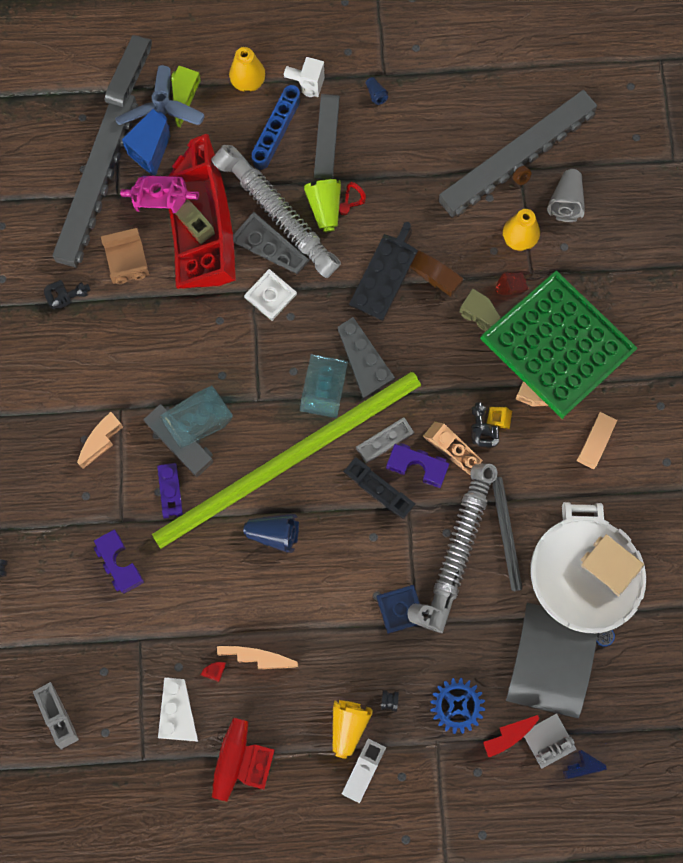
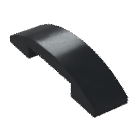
[343,457,416,519]

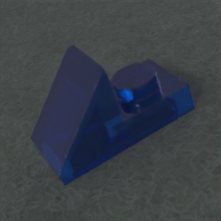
[563,750,607,779]

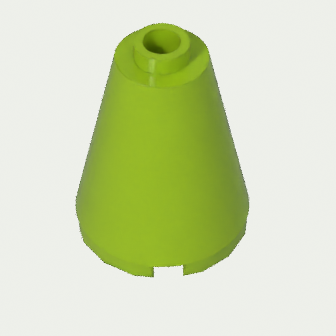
[304,179,341,232]

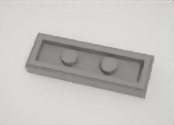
[356,417,414,464]

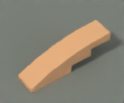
[217,646,298,669]

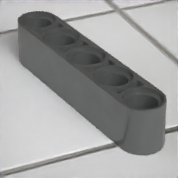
[105,35,152,107]
[314,94,340,180]

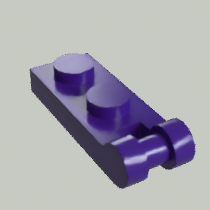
[157,463,183,519]

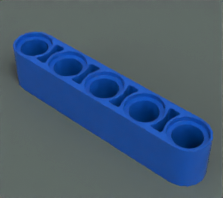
[252,85,300,170]

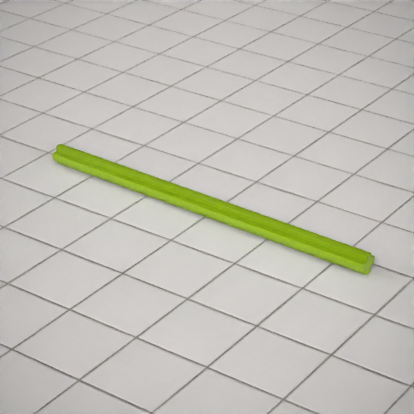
[152,372,421,549]

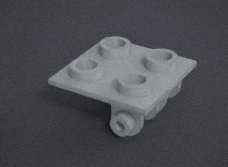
[524,714,577,769]

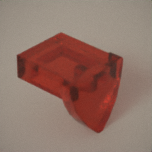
[495,272,528,295]

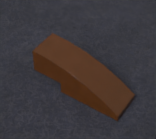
[410,251,463,297]

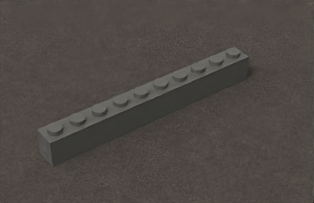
[439,89,597,218]
[52,95,138,268]

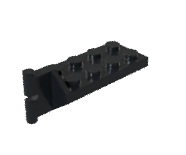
[349,222,418,321]

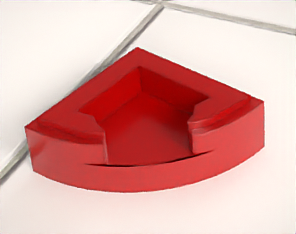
[201,662,226,682]

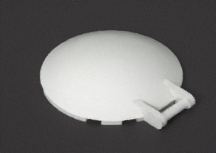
[531,502,646,633]

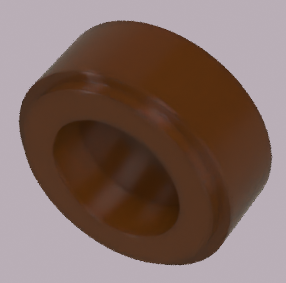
[513,166,532,185]

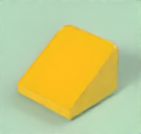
[487,407,512,429]

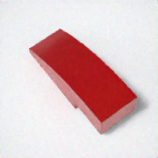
[483,715,540,758]

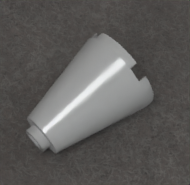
[547,169,585,222]

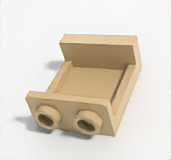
[581,534,644,597]

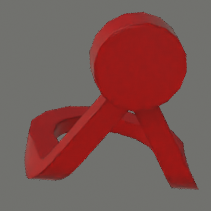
[339,182,366,215]

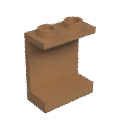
[101,228,149,284]

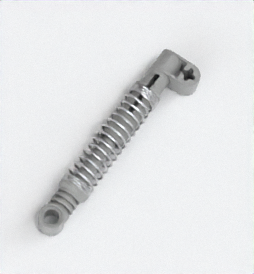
[211,145,341,278]
[407,464,497,633]

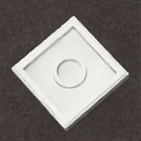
[244,269,297,321]

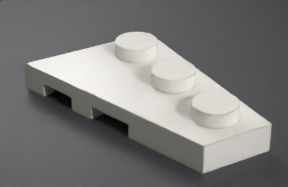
[158,678,199,742]

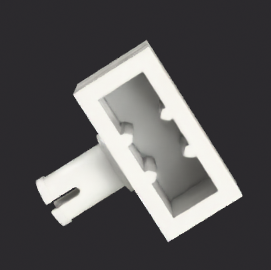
[284,57,325,97]

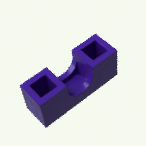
[386,443,449,489]
[93,529,145,594]

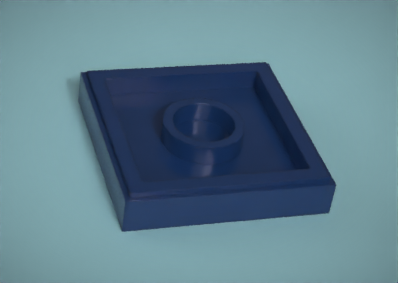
[376,585,423,634]

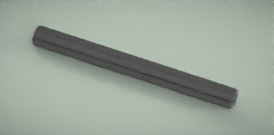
[492,477,522,591]

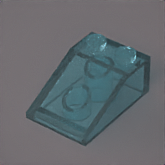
[300,354,348,418]
[160,386,233,448]

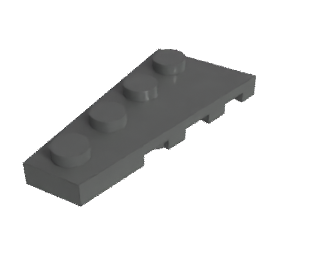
[233,212,309,274]
[337,317,395,400]

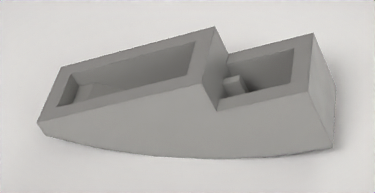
[33,682,79,749]

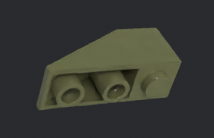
[175,199,215,245]
[460,289,501,331]

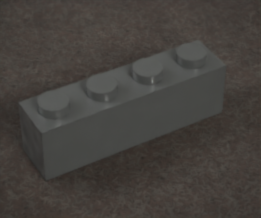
[143,404,214,478]

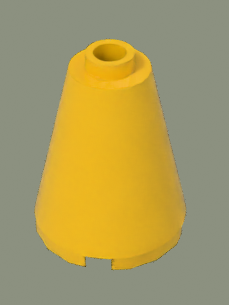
[229,47,265,92]
[503,209,540,251]
[332,700,373,758]

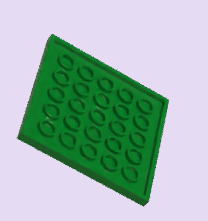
[480,270,638,419]

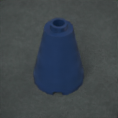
[243,514,299,553]

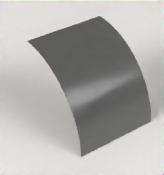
[506,603,597,719]

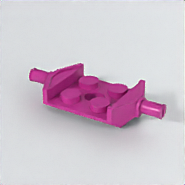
[120,176,199,213]

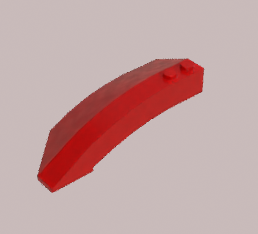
[167,134,236,289]

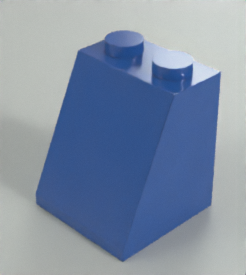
[122,109,171,176]

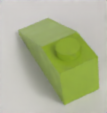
[171,66,201,128]

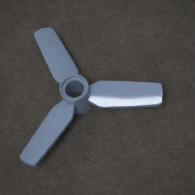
[115,65,204,125]

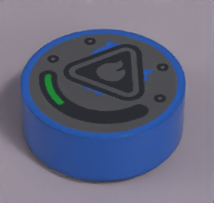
[596,630,615,647]

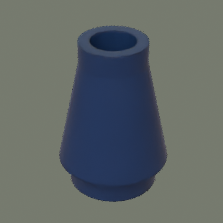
[365,77,388,105]

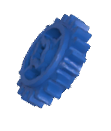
[430,678,485,734]

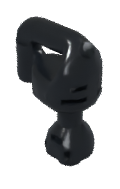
[44,280,91,309]
[471,402,499,448]

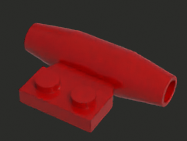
[212,718,274,801]

